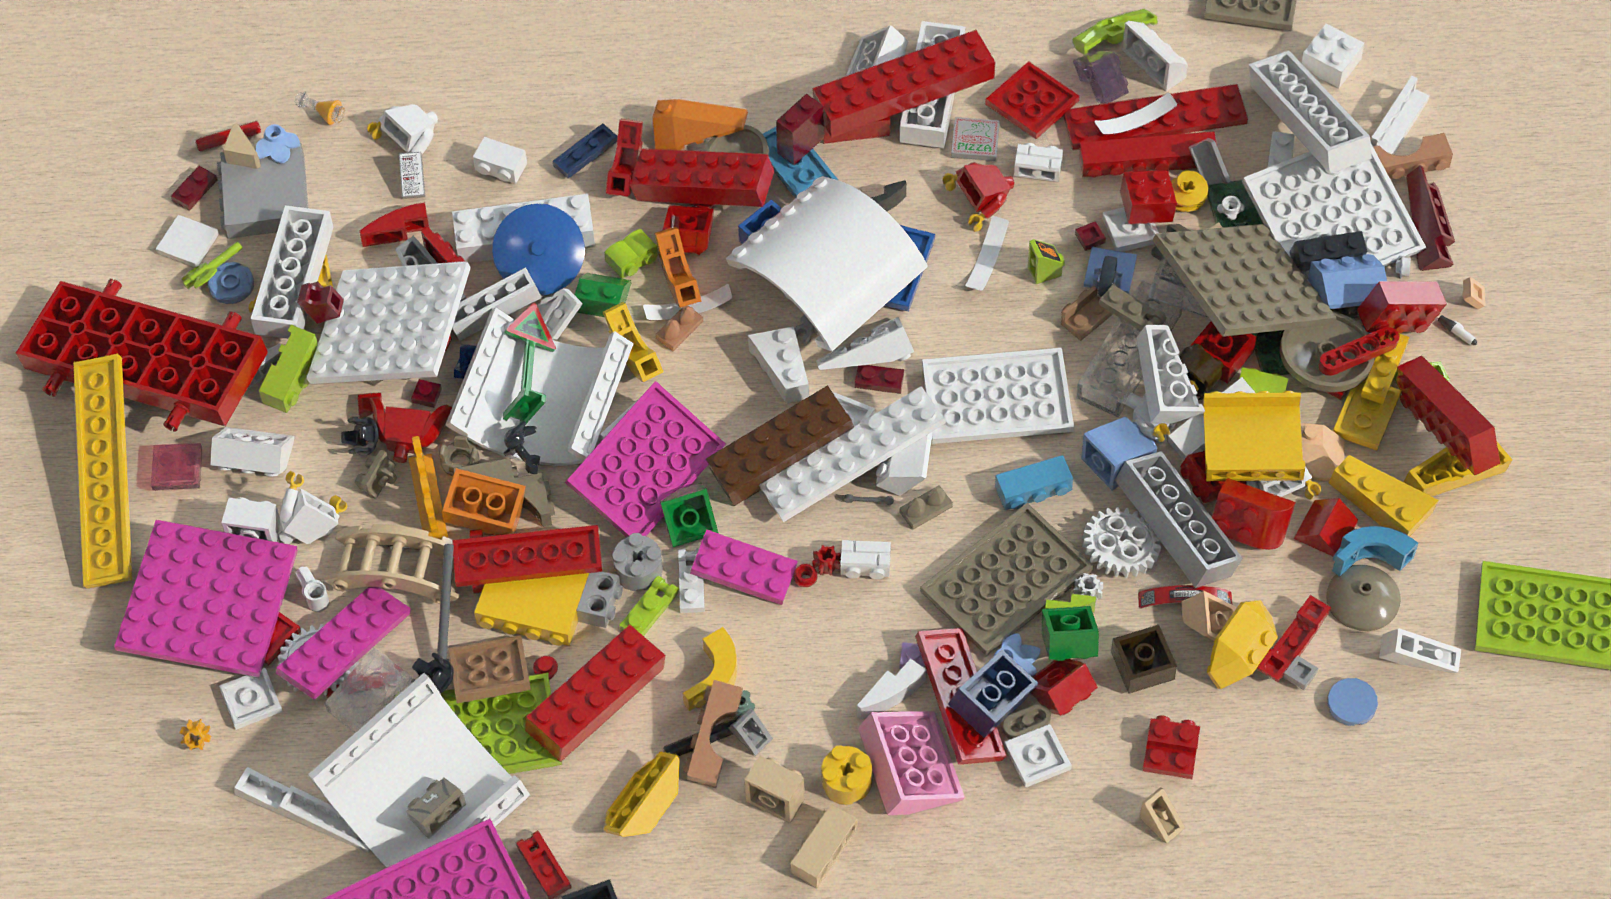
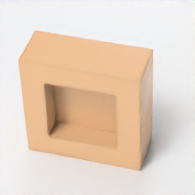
[1462,277,1485,309]

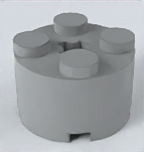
[612,533,663,591]

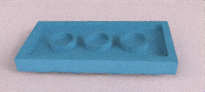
[763,127,838,199]

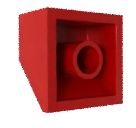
[1031,659,1098,716]

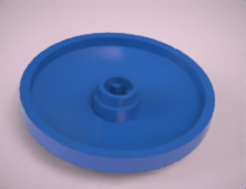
[492,203,585,296]

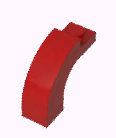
[606,118,643,197]

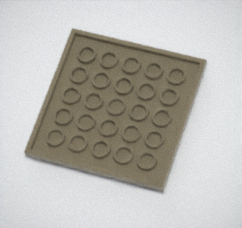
[1152,224,1337,336]

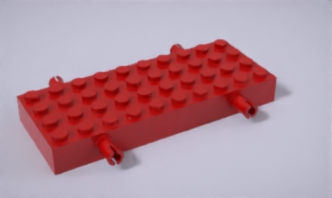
[16,278,268,432]

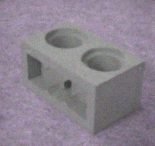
[577,572,623,628]

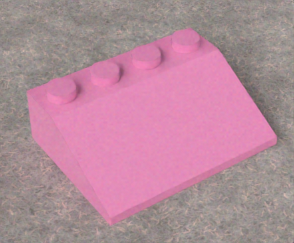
[858,711,965,815]

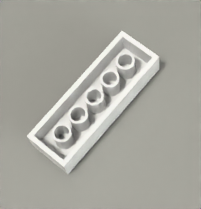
[900,21,965,148]
[452,194,595,263]
[251,205,333,339]

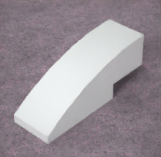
[857,659,926,719]

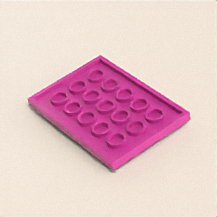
[565,381,726,538]

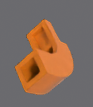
[654,227,702,308]

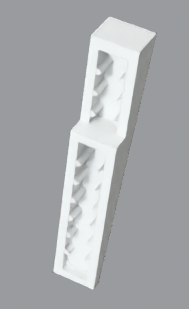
[234,767,370,853]

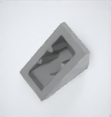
[728,708,773,756]

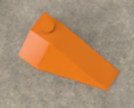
[652,99,748,150]

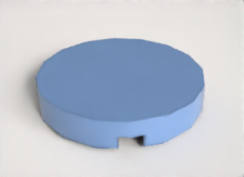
[208,262,254,304]
[1327,678,1378,726]

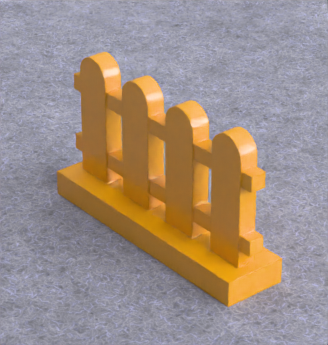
[408,436,448,540]

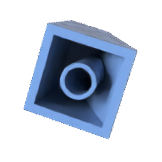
[1081,416,1157,491]

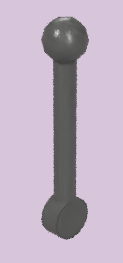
[844,494,894,505]

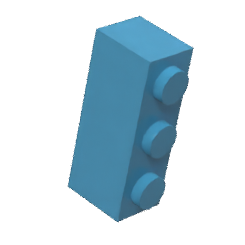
[995,455,1073,510]

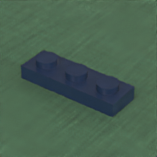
[553,123,618,179]

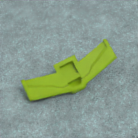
[1072,8,1158,55]

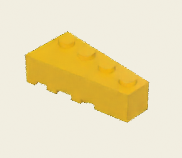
[1403,442,1512,496]
[1328,455,1439,537]

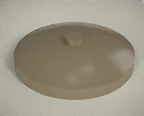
[1280,312,1375,392]

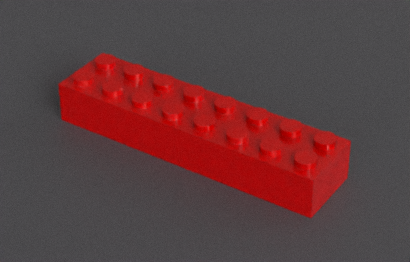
[813,29,996,137]

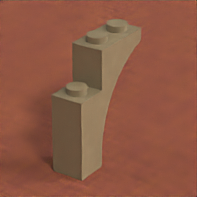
[454,458,555,527]

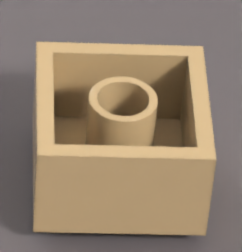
[745,755,805,823]

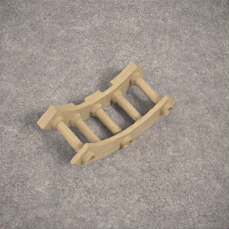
[324,524,459,604]

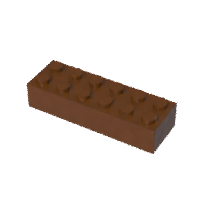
[706,385,854,506]

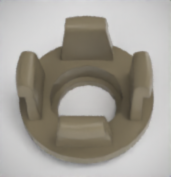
[439,435,480,476]

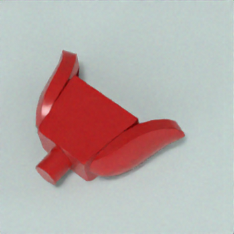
[369,397,452,463]

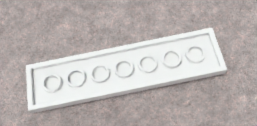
[759,386,946,522]

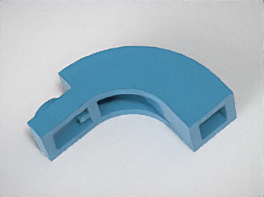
[1332,526,1418,576]

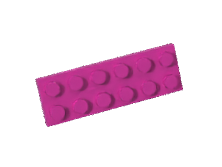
[276,587,411,700]

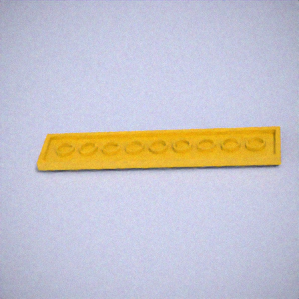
[74,354,132,589]

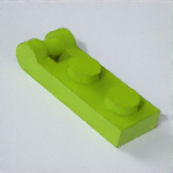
[619,576,679,636]

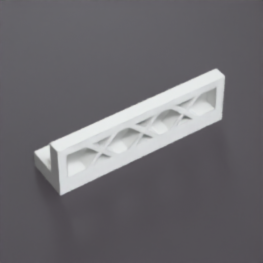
[1371,76,1429,155]

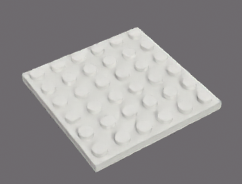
[1242,142,1426,280]
[307,261,471,384]

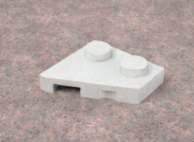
[537,289,583,340]

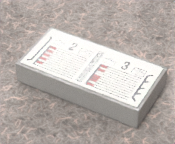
[399,152,425,199]

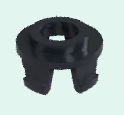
[341,417,379,456]
[412,653,454,694]

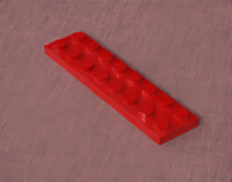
[1063,84,1248,151]

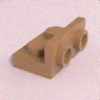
[1061,286,1113,341]

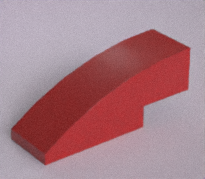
[360,202,429,247]

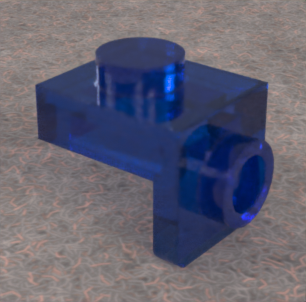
[454,344,477,380]

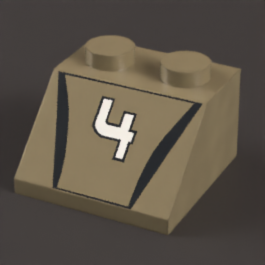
[406,777,466,839]

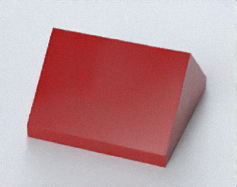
[1294,498,1358,557]

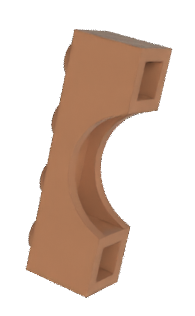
[1373,133,1453,179]
[683,680,743,788]

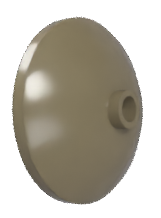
[704,125,769,155]
[1326,565,1401,631]

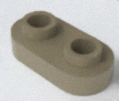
[1003,705,1051,739]

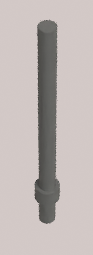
[437,544,454,661]

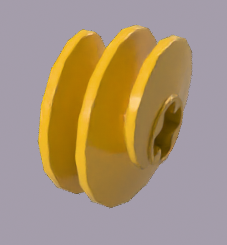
[1171,170,1208,212]

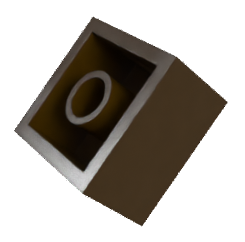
[1111,625,1177,694]

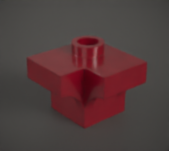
[297,281,344,324]

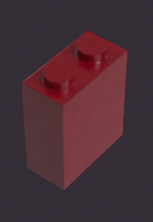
[776,93,824,165]

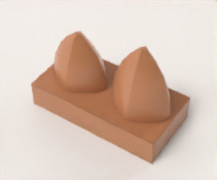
[656,306,703,351]

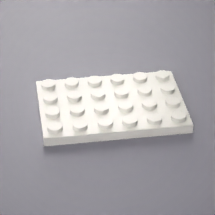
[922,348,1074,444]

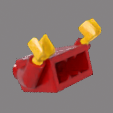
[942,162,1014,232]

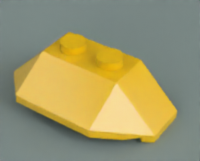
[1206,600,1278,689]
[603,751,679,837]

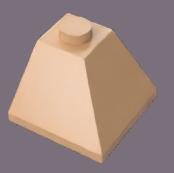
[1301,423,1345,481]
[1182,591,1236,641]

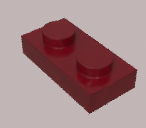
[171,165,218,211]
[855,365,905,394]

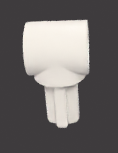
[295,567,329,612]

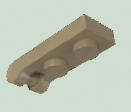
[1099,285,1167,331]

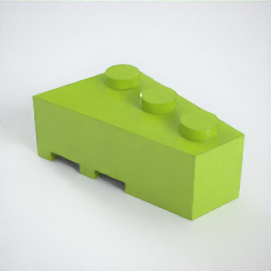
[259,325,318,413]

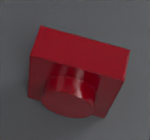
[1075,221,1106,251]
[411,379,442,408]

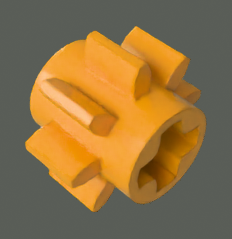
[180,719,211,750]

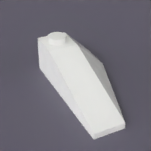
[816,317,914,370]

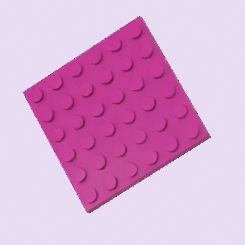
[114,520,298,677]

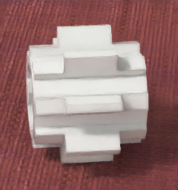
[1073,573,1104,601]

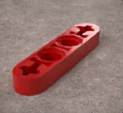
[1318,327,1400,376]

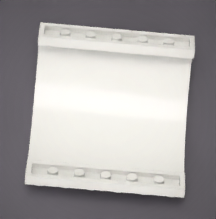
[726,176,928,351]
[446,308,633,466]
[308,673,530,868]

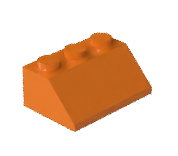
[442,468,526,536]

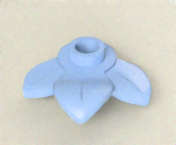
[256,124,300,163]
[993,633,1040,676]

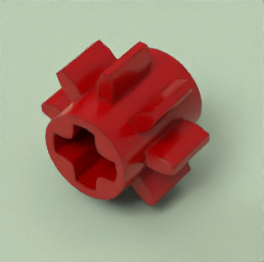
[812,545,841,576]

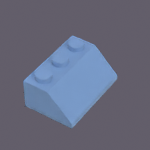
[1308,254,1387,309]

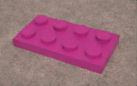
[690,530,798,605]

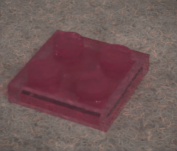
[151,443,202,491]

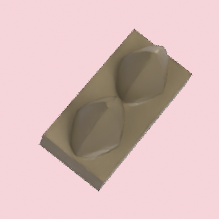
[899,485,953,530]

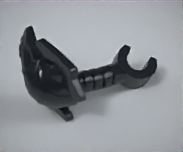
[504,421,541,474]

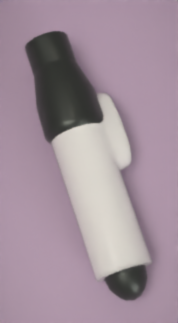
[1438,315,1477,345]

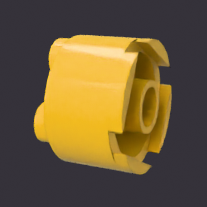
[821,745,872,805]

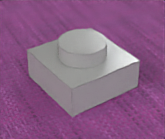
[1283,655,1318,690]

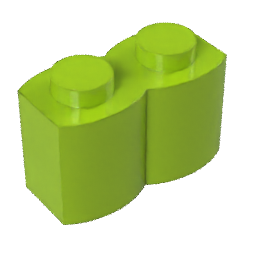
[604,229,658,278]

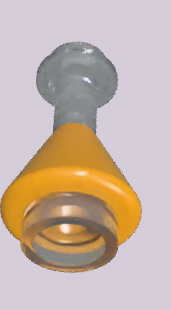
[295,92,345,125]

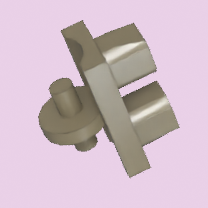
[355,450,397,499]

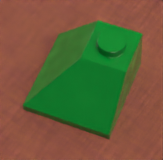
[660,483,719,547]

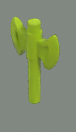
[181,241,243,289]

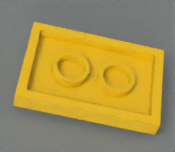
[1333,378,1401,451]

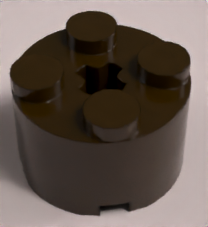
[1179,343,1223,400]

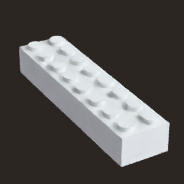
[1249,51,1372,173]

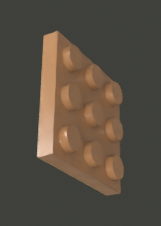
[448,635,531,703]

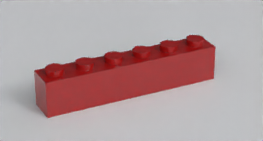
[1079,131,1217,177]

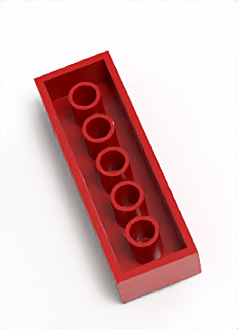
[629,149,774,207]
[1396,355,1500,476]
[525,625,666,762]

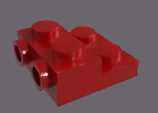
[421,227,465,263]
[1180,451,1247,503]
[1142,715,1201,779]

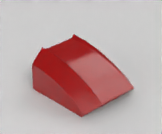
[662,205,714,256]

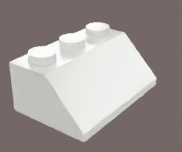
[1122,21,1188,91]
[846,25,908,76]
[210,427,294,476]
[876,432,932,496]

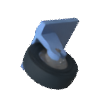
[1084,247,1137,297]

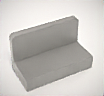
[1188,138,1231,189]

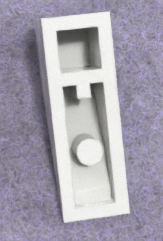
[1379,628,1461,673]

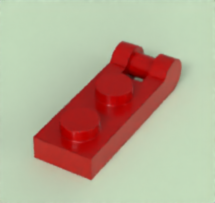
[515,830,572,899]

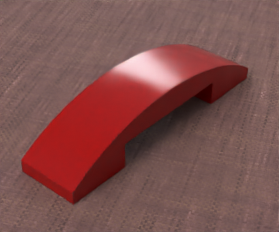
[1257,595,1331,682]

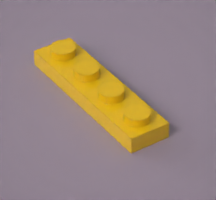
[1361,333,1410,404]

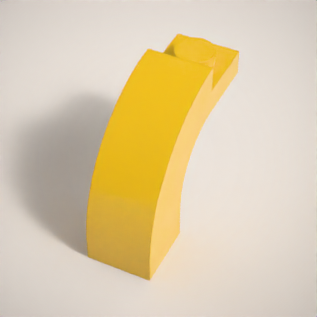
[603,302,664,382]
[683,627,737,711]

